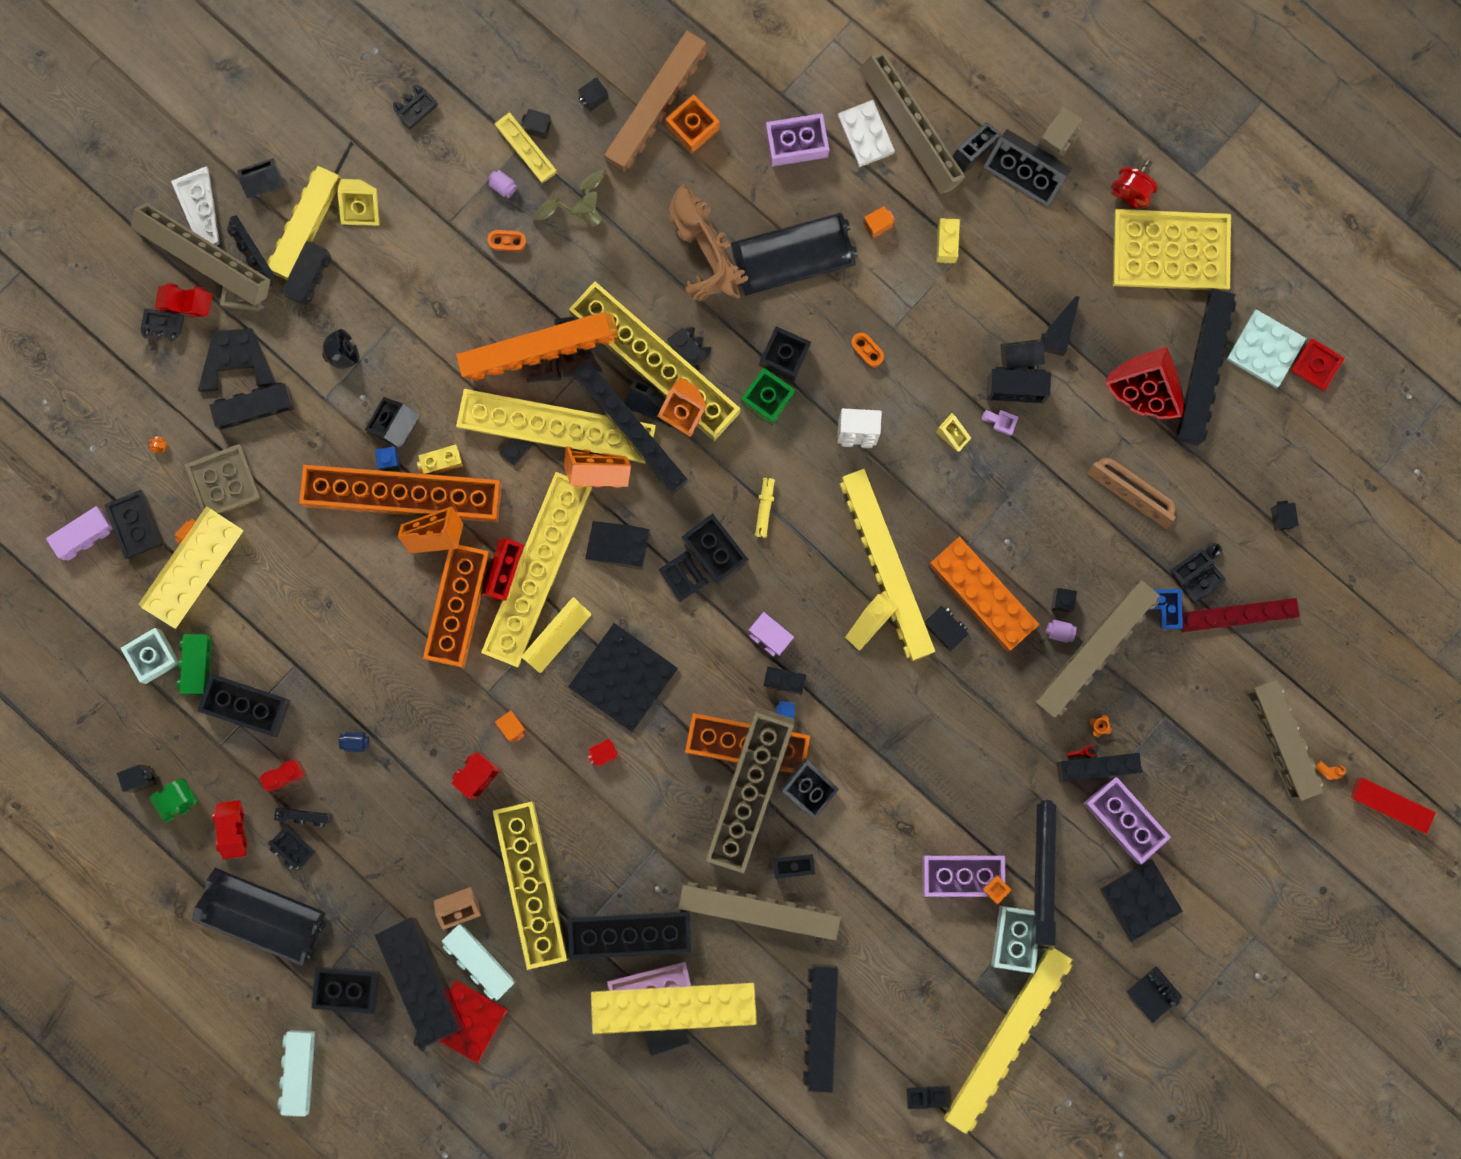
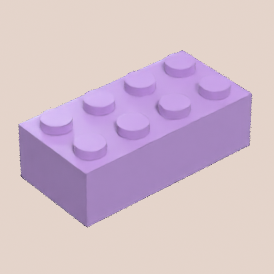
[1083,777,1171,864]
[922,856,1006,897]

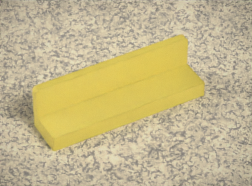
[521,597,591,673]

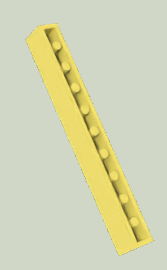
[839,469,935,662]
[944,948,1072,1134]

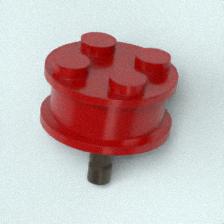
[1111,159,1158,209]

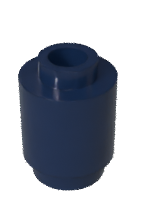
[339,732,369,752]

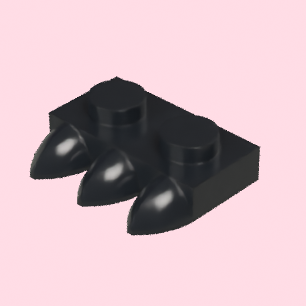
[393,85,438,129]
[141,309,184,343]
[667,327,711,368]

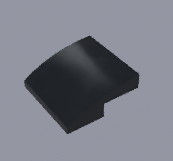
[1170,548,1226,604]

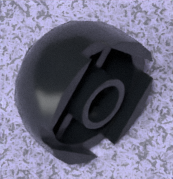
[322,329,359,369]

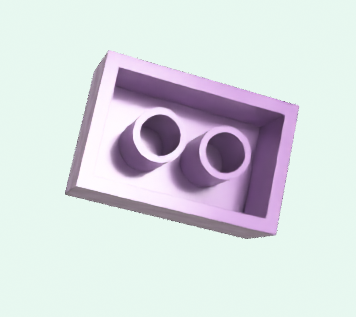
[765,113,829,166]

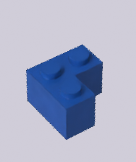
[1148,589,1183,629]

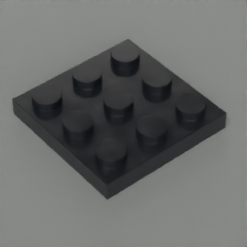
[1100,859,1183,942]

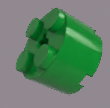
[149,778,198,824]

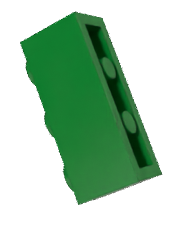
[177,634,212,695]

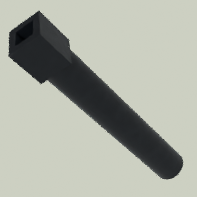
[1031,800,1057,950]

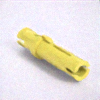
[754,478,775,538]

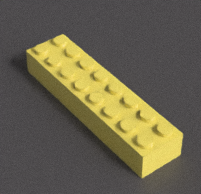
[493,802,569,970]
[591,983,756,1034]

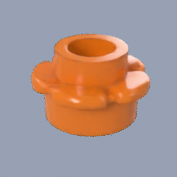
[148,437,168,453]

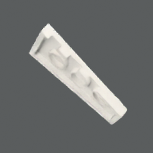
[171,166,220,245]

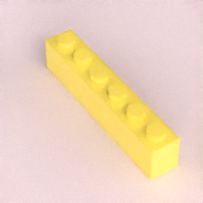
[267,166,341,280]

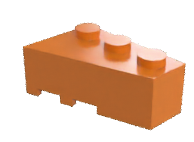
[564,446,631,488]
[398,506,464,554]

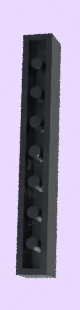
[1175,289,1237,446]
[572,359,688,495]

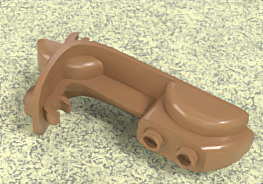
[669,183,748,301]

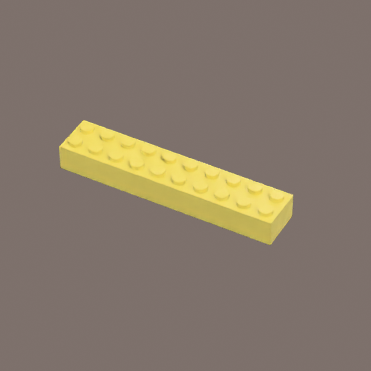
[569,281,740,441]

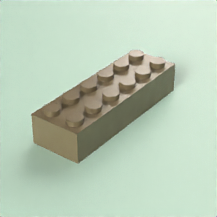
[1245,680,1323,802]

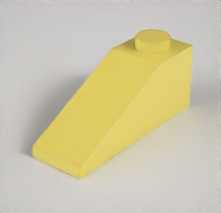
[845,594,898,651]

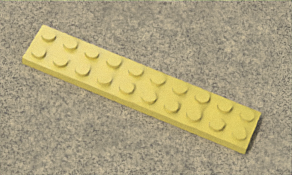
[456,389,656,464]
[481,472,592,668]

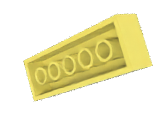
[139,506,244,629]

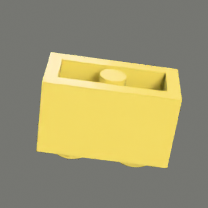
[936,218,960,263]

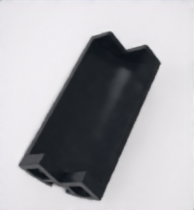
[731,212,858,296]
[192,868,326,966]

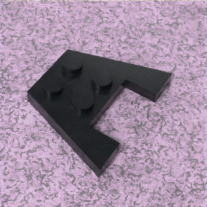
[198,328,276,392]

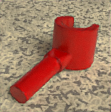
[1067,745,1096,758]

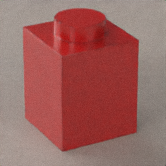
[587,738,619,767]

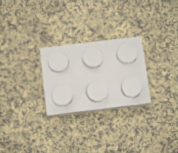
[837,100,895,167]

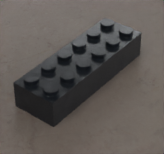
[568,911,692,959]
[374,917,465,1047]
[803,964,838,1093]

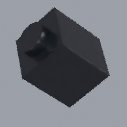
[578,77,609,111]
[521,109,552,139]
[1271,500,1299,531]
[1051,588,1077,613]

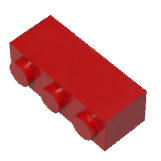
[481,538,524,601]

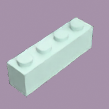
[442,923,516,1000]
[278,1030,315,1116]

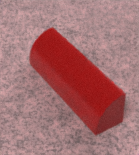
[1351,778,1436,834]

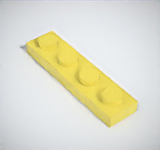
[495,112,557,184]

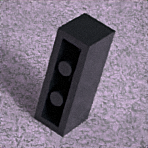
[281,240,331,306]

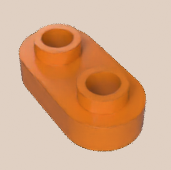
[487,230,527,252]
[851,332,884,367]

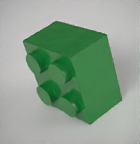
[741,368,795,426]

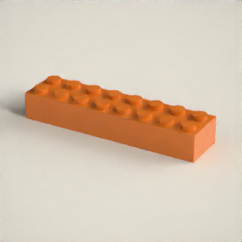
[456,312,619,381]

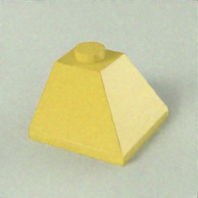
[337,179,380,226]

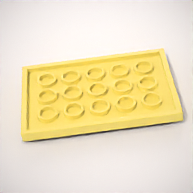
[1113,209,1231,291]

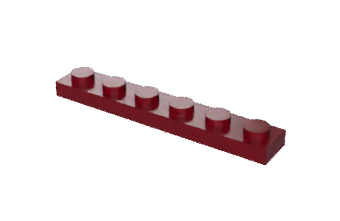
[1181,598,1300,633]

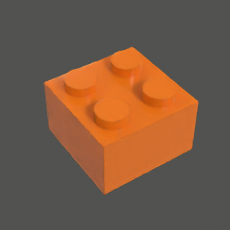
[665,94,720,154]

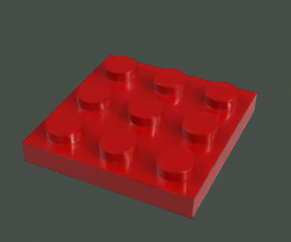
[439,980,508,1063]

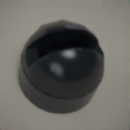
[1205,543,1222,559]

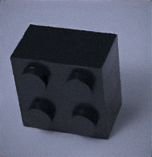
[759,326,811,382]

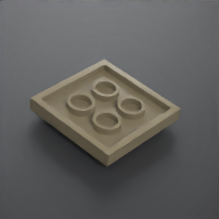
[185,444,261,515]

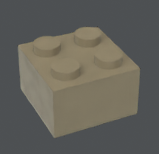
[1037,107,1082,159]

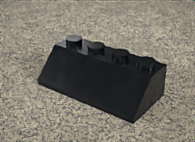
[983,129,1072,207]

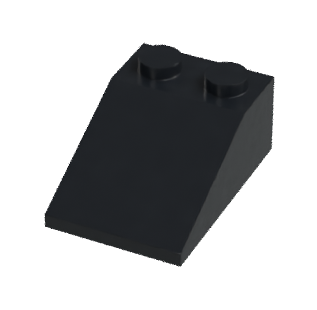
[585,521,650,570]
[780,758,839,820]

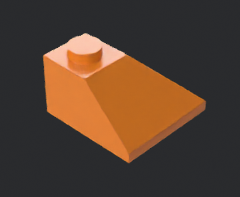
[658,377,707,437]

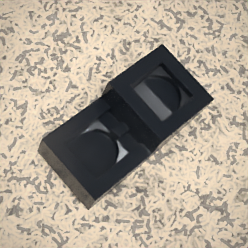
[906,1086,950,1109]

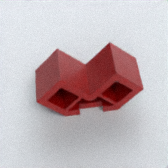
[154,283,212,318]
[212,800,248,859]

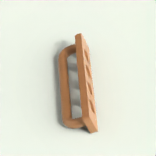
[1087,457,1176,529]

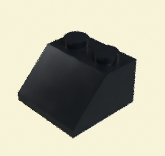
[365,397,420,448]

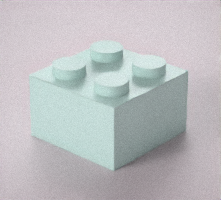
[121,628,179,684]

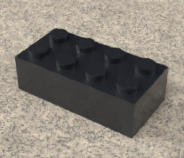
[197,674,291,738]

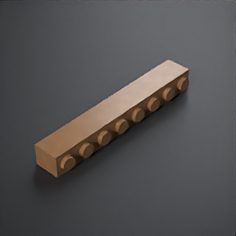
[604,31,707,173]

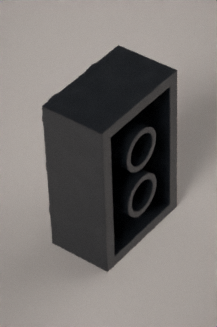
[986,367,1051,404]
[681,513,749,586]
[311,966,380,1014]

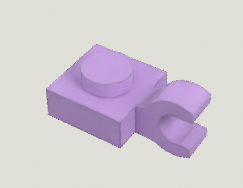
[981,410,1018,436]

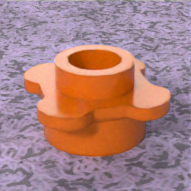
[1090,715,1112,737]

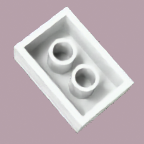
[837,409,882,448]

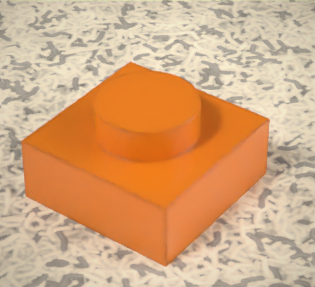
[982,875,1011,904]

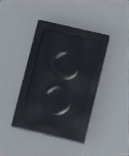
[104,490,164,559]

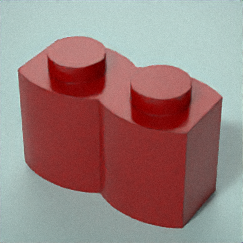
[259,760,306,791]

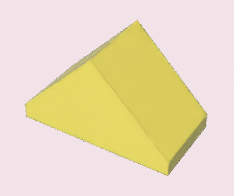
[936,413,971,452]

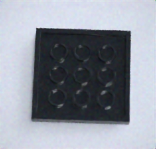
[568,623,678,733]

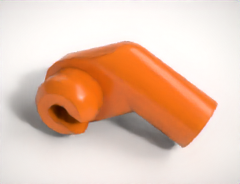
[1315,761,1346,780]

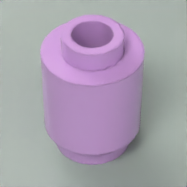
[488,170,517,198]
[1046,619,1077,643]

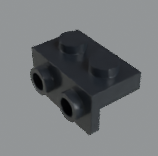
[267,825,316,870]

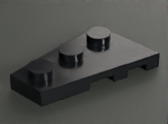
[554,317,602,377]

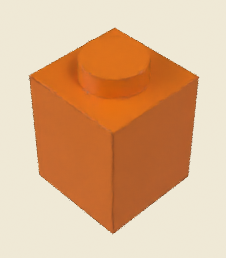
[863,206,894,239]
[495,710,526,742]

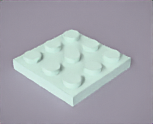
[1226,310,1306,389]

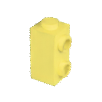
[417,445,463,475]

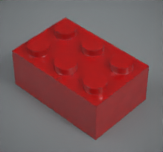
[451,752,502,800]

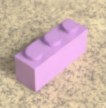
[46,506,113,560]

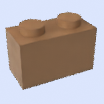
[434,887,481,930]

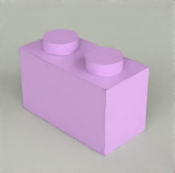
[748,612,794,657]

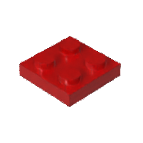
[1290,338,1345,392]

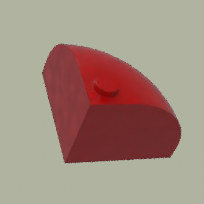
[1105,346,1184,419]

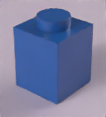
[375,447,401,471]

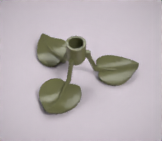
[533,169,606,228]

